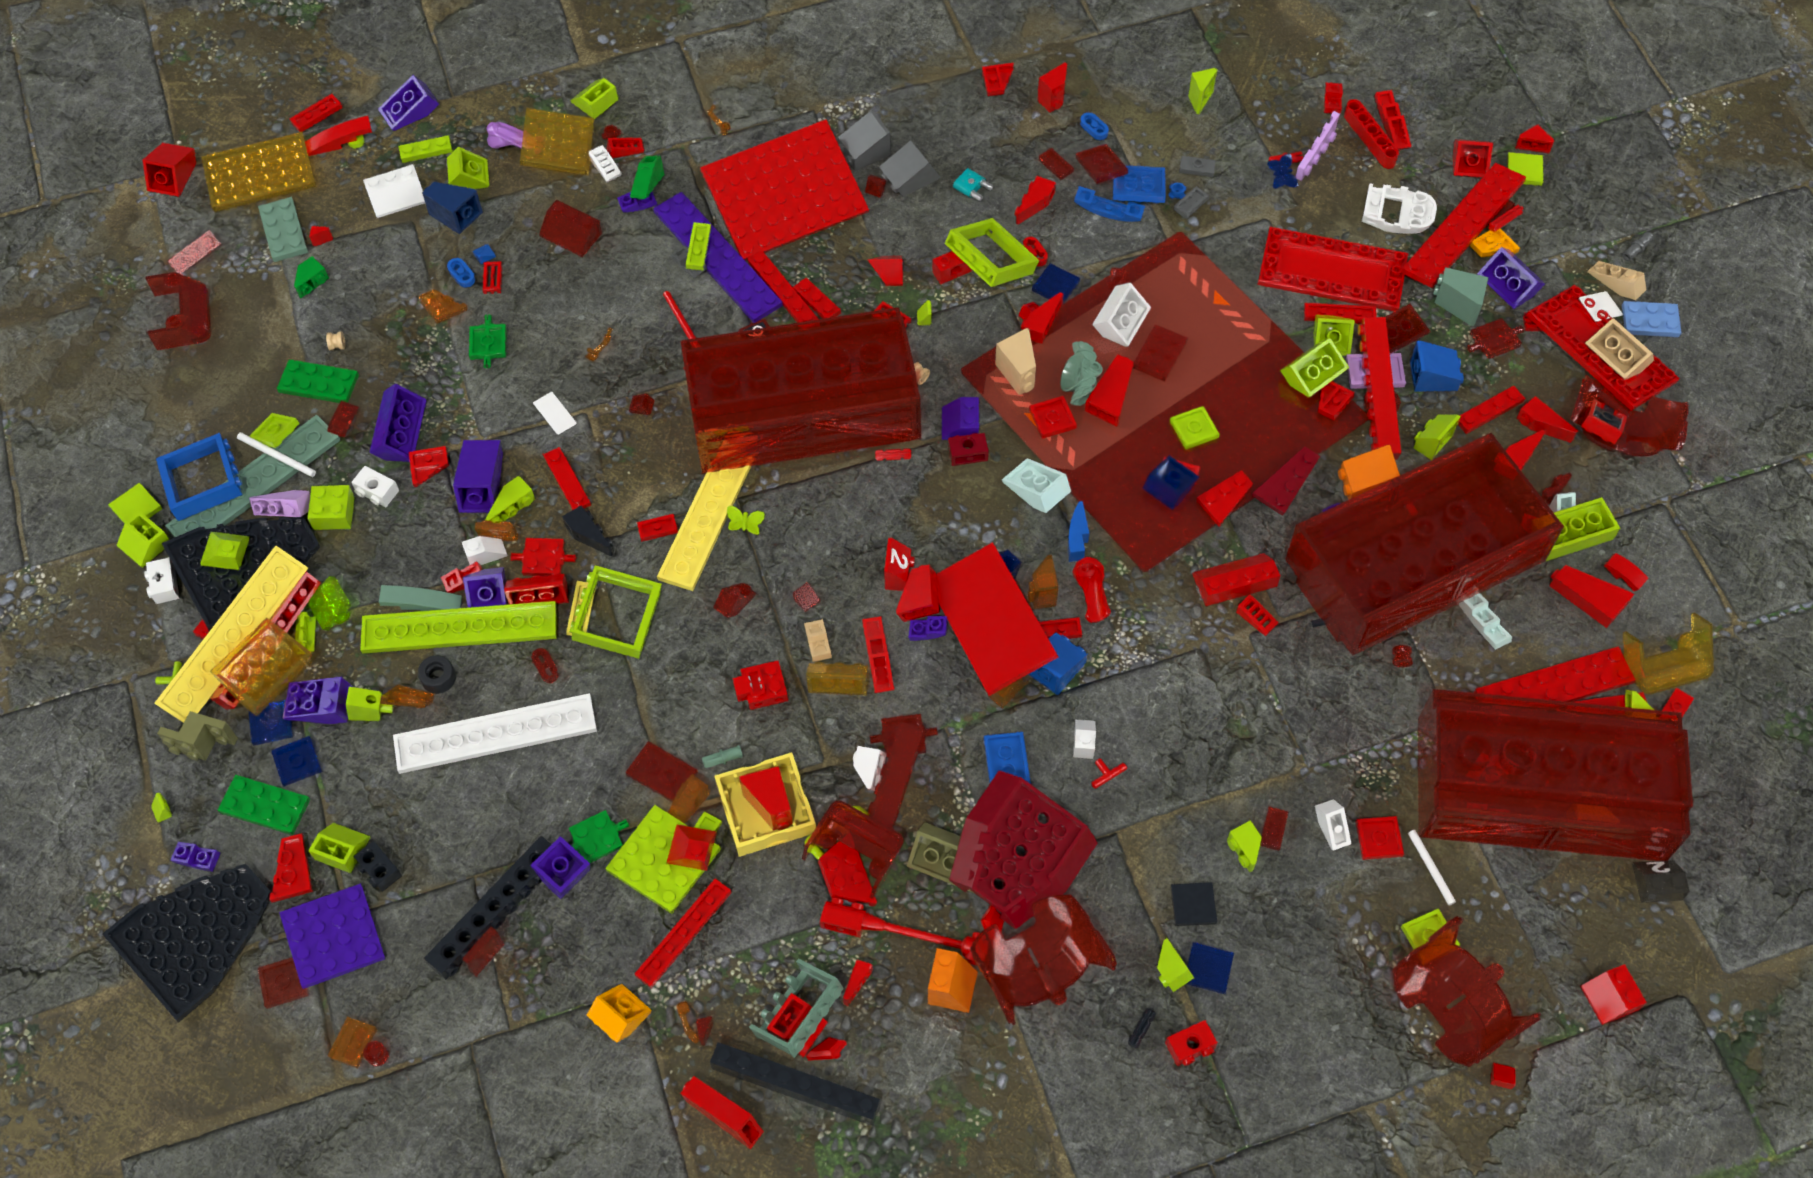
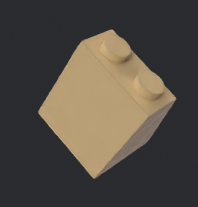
[995,328,1036,395]

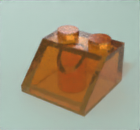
[1028,555,1058,609]

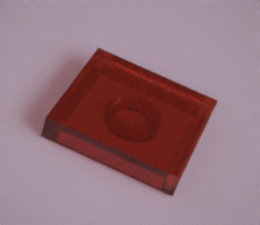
[463,927,504,977]
[257,957,308,1009]

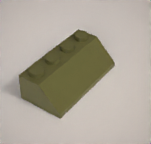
[907,822,975,894]

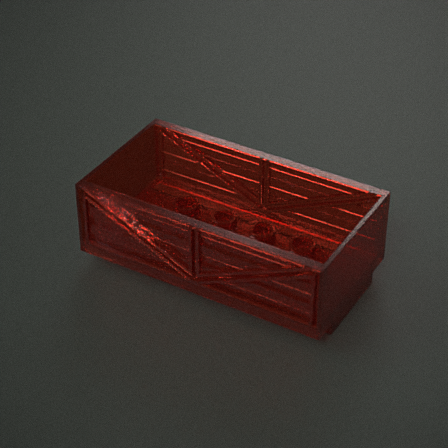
[681,307,921,474]
[1285,433,1564,656]
[1418,689,1693,862]

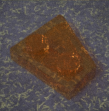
[419,289,467,324]
[380,685,434,708]

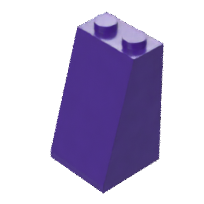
[453,440,503,513]

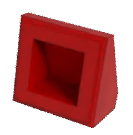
[309,226,333,246]
[1019,302,1039,320]
[1490,1063,1516,1089]

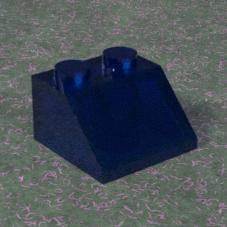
[1143,455,1199,510]

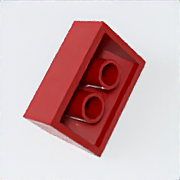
[504,573,569,605]

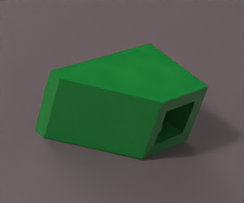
[294,256,329,298]

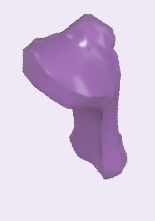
[487,122,546,156]

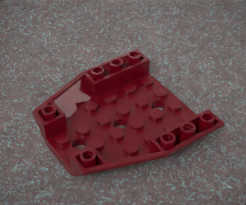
[949,771,1098,929]

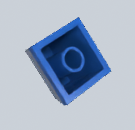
[1409,341,1464,392]
[1028,632,1087,695]

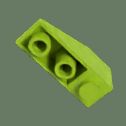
[485,476,535,531]

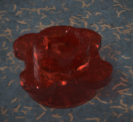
[601,125,621,139]

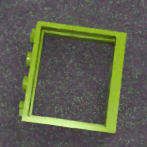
[945,218,1039,287]
[569,565,662,659]

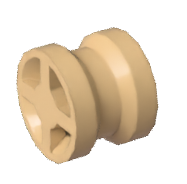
[326,331,345,351]
[907,362,930,385]

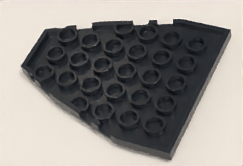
[162,516,320,632]
[102,864,272,1023]

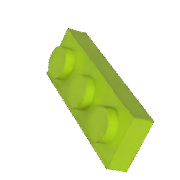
[399,135,453,163]
[686,222,711,271]

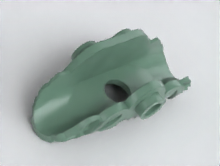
[1060,341,1103,406]

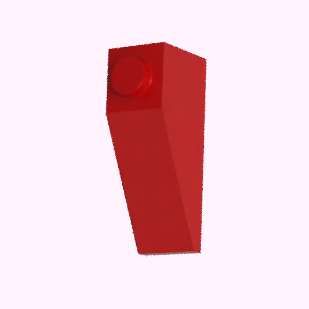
[1021,292,1063,344]
[1516,396,1578,443]
[1496,430,1546,480]

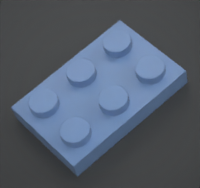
[1622,301,1681,337]

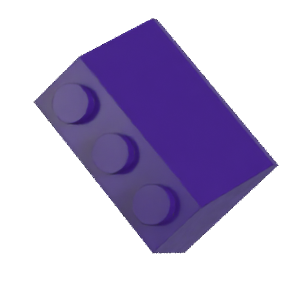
[1477,247,1545,309]

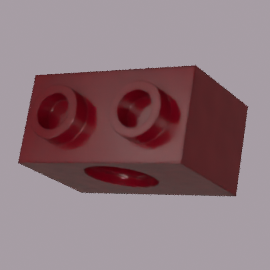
[948,433,989,466]

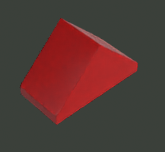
[1515,124,1554,153]

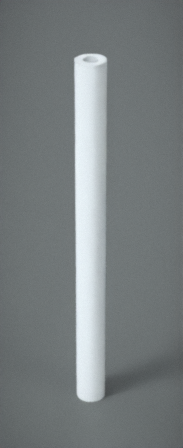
[237,432,316,477]

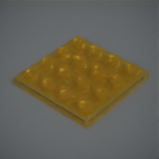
[520,108,594,175]

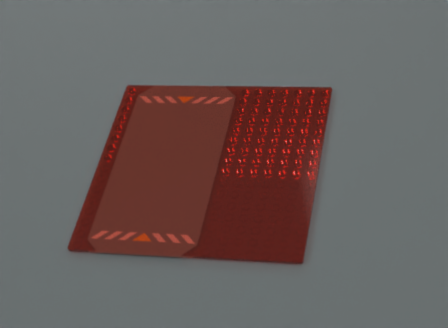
[961,232,1368,572]

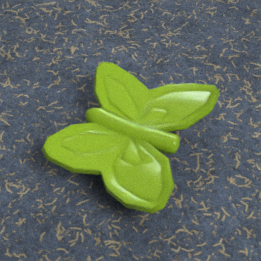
[727,506,765,535]

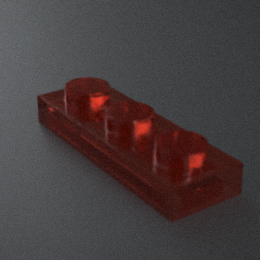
[166,230,220,275]

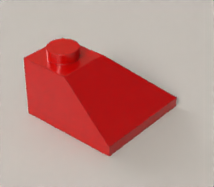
[667,824,716,871]

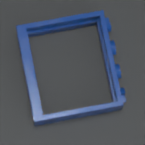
[156,433,243,521]

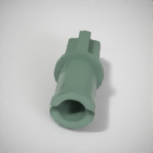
[702,745,743,768]

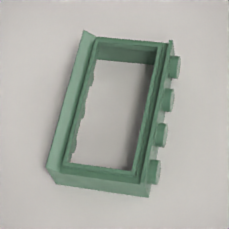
[749,959,844,1058]

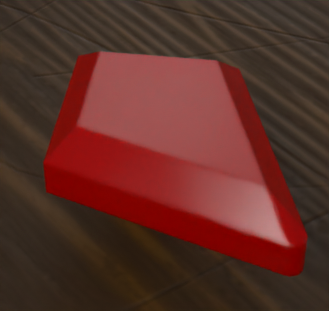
[980,905,1005,948]
[806,1037,847,1061]

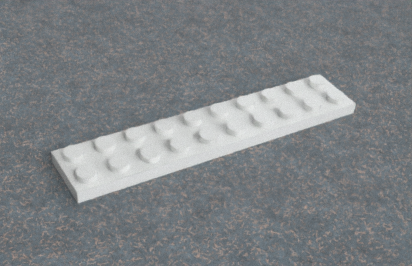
[393,693,597,774]

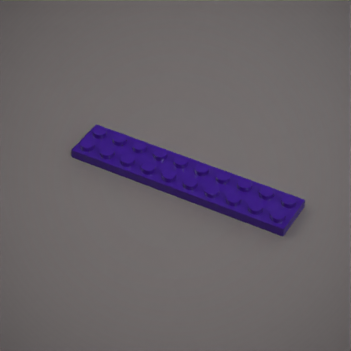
[653,192,783,323]

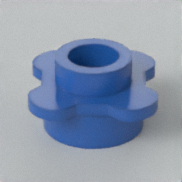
[1168,182,1186,199]

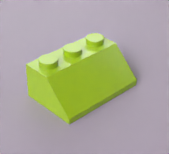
[1280,338,1350,397]

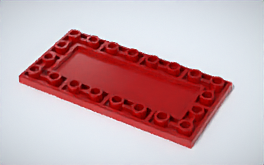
[1257,227,1408,312]
[1526,285,1680,411]
[936,542,1058,696]

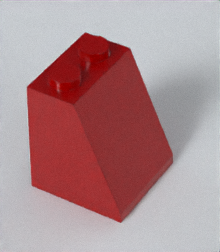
[142,143,196,197]
[739,766,793,830]

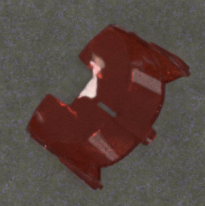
[1571,375,1689,456]
[970,894,1117,1025]
[1393,916,1541,1067]

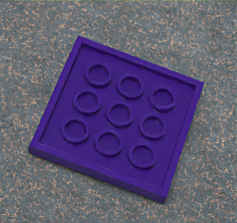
[279,884,385,989]

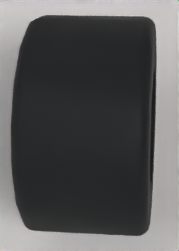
[418,655,456,694]

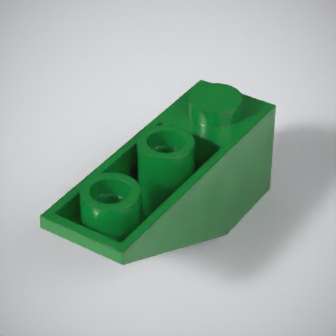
[630,156,665,199]

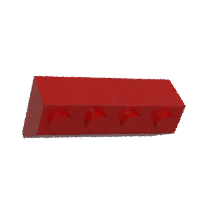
[1192,553,1281,606]

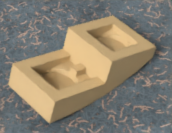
[804,619,832,662]

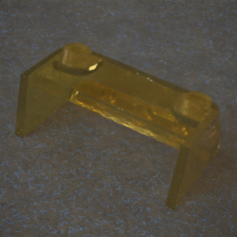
[1623,612,1714,694]

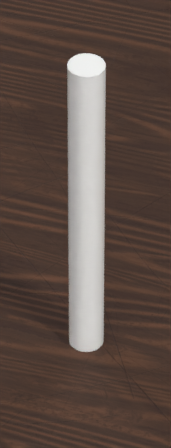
[1408,830,1456,905]

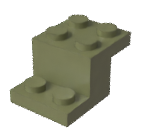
[157,711,238,761]

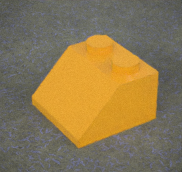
[586,984,652,1042]

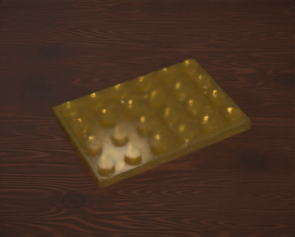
[201,132,316,212]

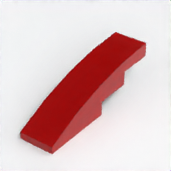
[1374,90,1412,150]
[305,116,372,156]
[862,616,894,693]

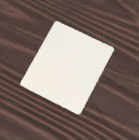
[1579,291,1623,321]

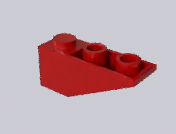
[1014,176,1056,225]

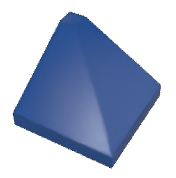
[472,244,496,264]

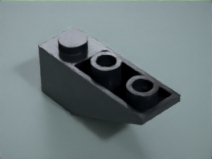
[562,505,613,556]

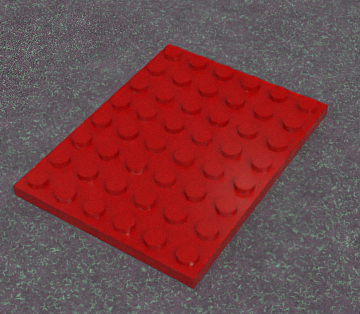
[700,119,869,261]

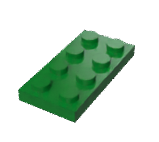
[277,359,359,404]
[218,775,310,835]

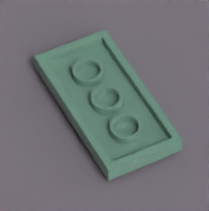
[258,197,308,262]

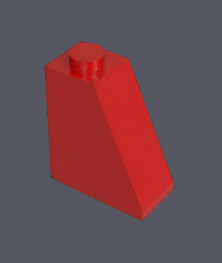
[896,565,939,622]

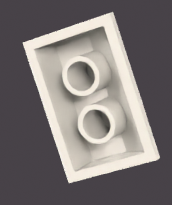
[363,165,425,218]
[1092,283,1151,347]

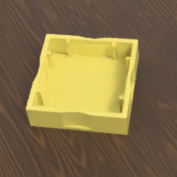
[715,752,816,857]

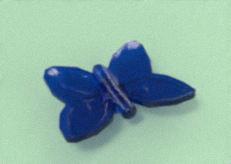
[1267,153,1299,189]

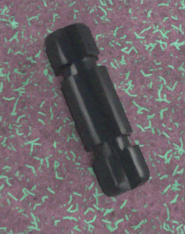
[1128,1008,1156,1049]

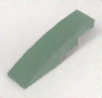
[379,585,463,611]

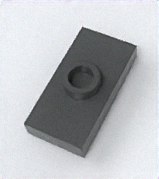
[1179,156,1216,177]
[1173,186,1209,219]

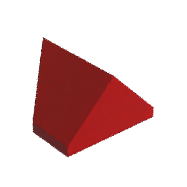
[867,255,903,286]

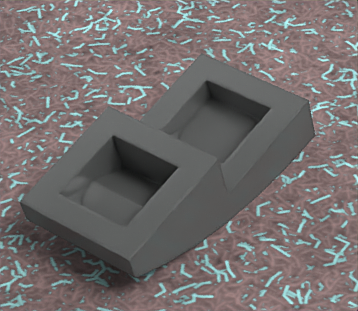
[670,245,707,278]

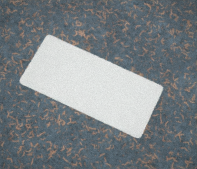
[533,392,577,435]

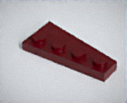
[1251,447,1320,516]

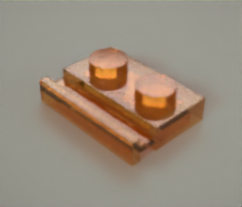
[475,520,519,541]
[328,1016,377,1069]

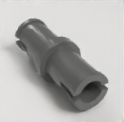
[1622,232,1654,261]

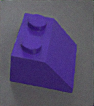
[942,397,979,440]
[531,836,590,899]

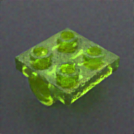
[308,576,351,631]

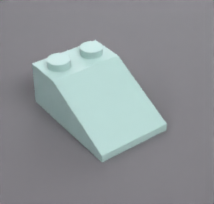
[1002,458,1071,513]

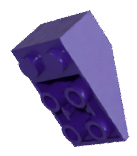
[283,677,353,724]

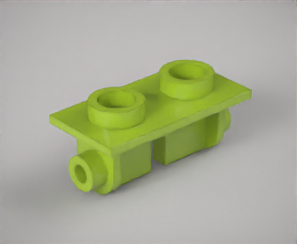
[294,612,316,653]

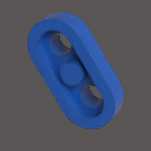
[1080,112,1109,140]
[447,258,475,287]

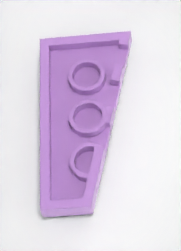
[1295,111,1340,181]

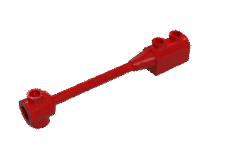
[820,898,988,966]

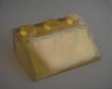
[806,662,868,695]

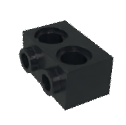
[354,841,402,892]

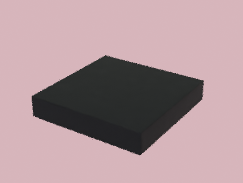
[1170,882,1217,926]

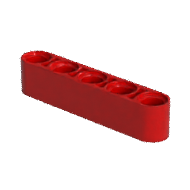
[1344,99,1399,169]

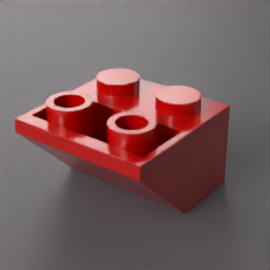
[767,993,828,1058]

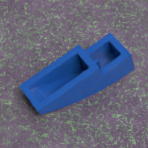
[1068,501,1089,562]

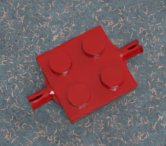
[511,538,576,576]

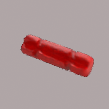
[875,448,911,461]

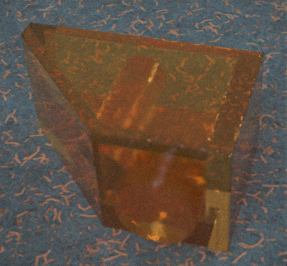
[988,677,1029,708]
[668,774,710,824]

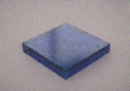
[1032,263,1080,305]
[248,700,293,746]
[271,736,322,787]
[1186,942,1234,994]

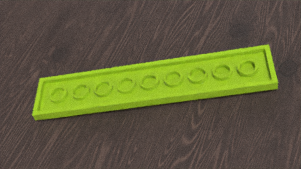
[360,601,557,654]

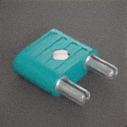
[953,168,993,201]

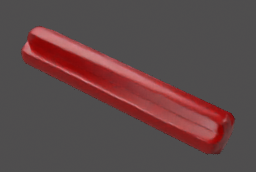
[1488,205,1524,232]

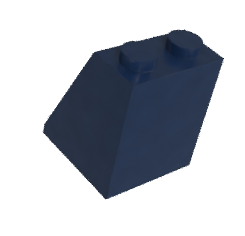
[422,182,483,234]

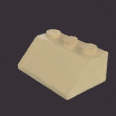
[1585,318,1654,380]

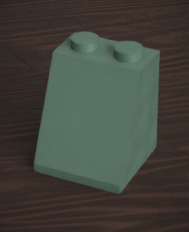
[1433,267,1488,326]

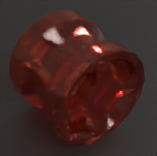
[1392,645,1413,668]
[363,1041,389,1067]

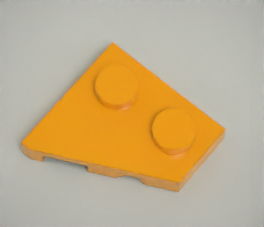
[1469,229,1520,257]

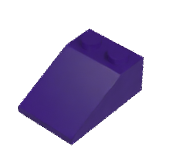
[378,75,439,131]

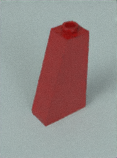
[1085,354,1134,427]
[1549,565,1635,628]
[680,1076,764,1150]

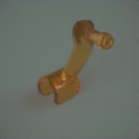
[707,105,730,135]
[585,328,612,361]
[677,1001,699,1044]

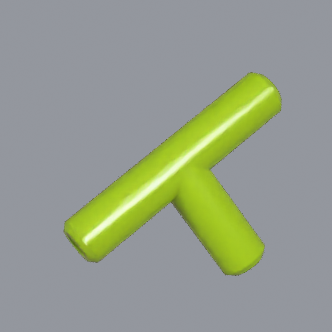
[155,661,182,685]

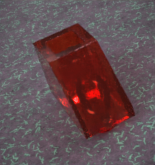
[713,583,756,618]

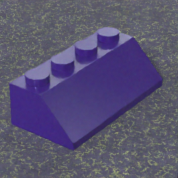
[369,383,427,462]

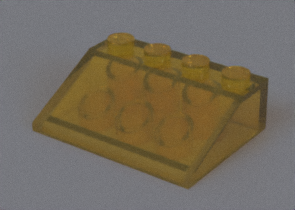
[210,618,312,716]

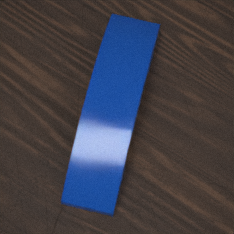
[1074,186,1145,222]

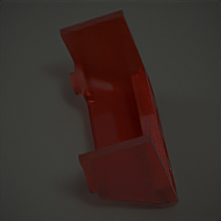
[146,272,211,350]
[802,801,903,899]

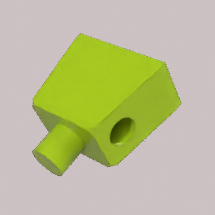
[346,687,394,721]

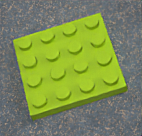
[605,805,721,914]

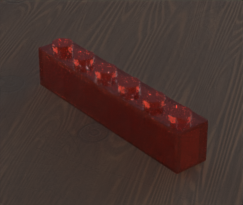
[862,722,924,846]

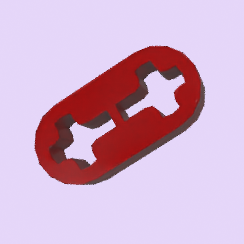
[1023,237,1048,267]

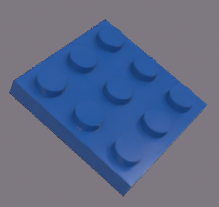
[1113,165,1166,203]

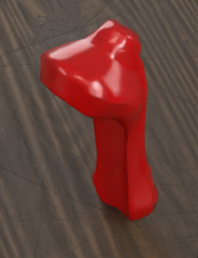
[1073,557,1111,623]

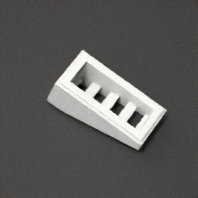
[589,145,622,182]

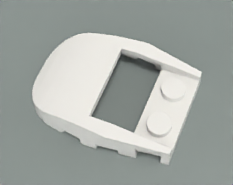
[1362,184,1437,234]

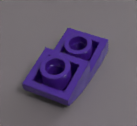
[617,192,658,212]
[908,616,947,641]
[170,842,220,872]

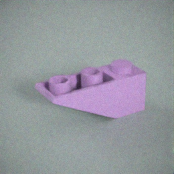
[249,490,310,517]

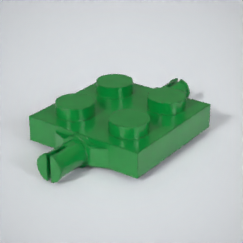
[469,314,507,369]
[569,810,629,863]

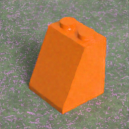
[1338,445,1400,502]
[928,948,978,1013]

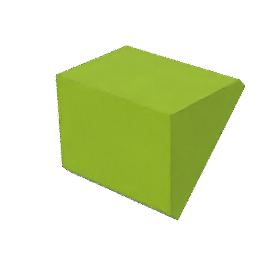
[1188,68,1218,114]

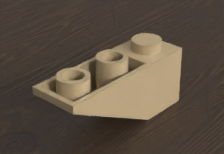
[1588,261,1646,300]

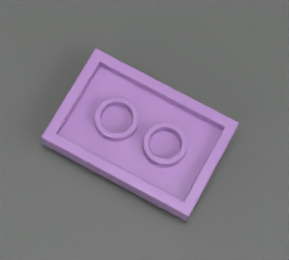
[1346,353,1406,389]

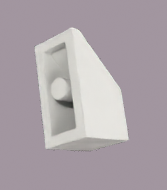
[462,536,508,565]
[1073,720,1096,759]
[853,746,887,793]
[1315,799,1351,850]

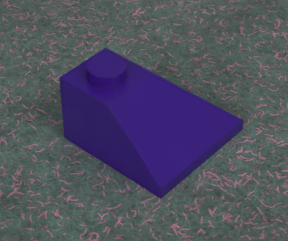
[463,567,508,608]

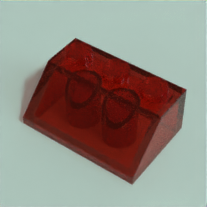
[539,199,602,257]
[1385,303,1431,354]

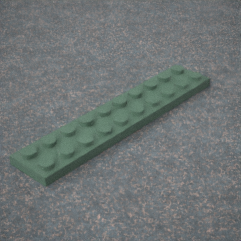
[165,415,341,538]

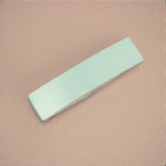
[1449,579,1512,650]

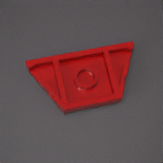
[818,833,877,907]

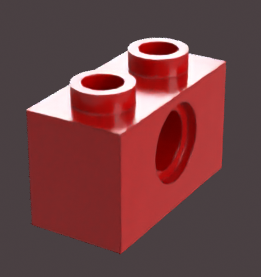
[932,251,972,285]
[1165,1020,1217,1066]

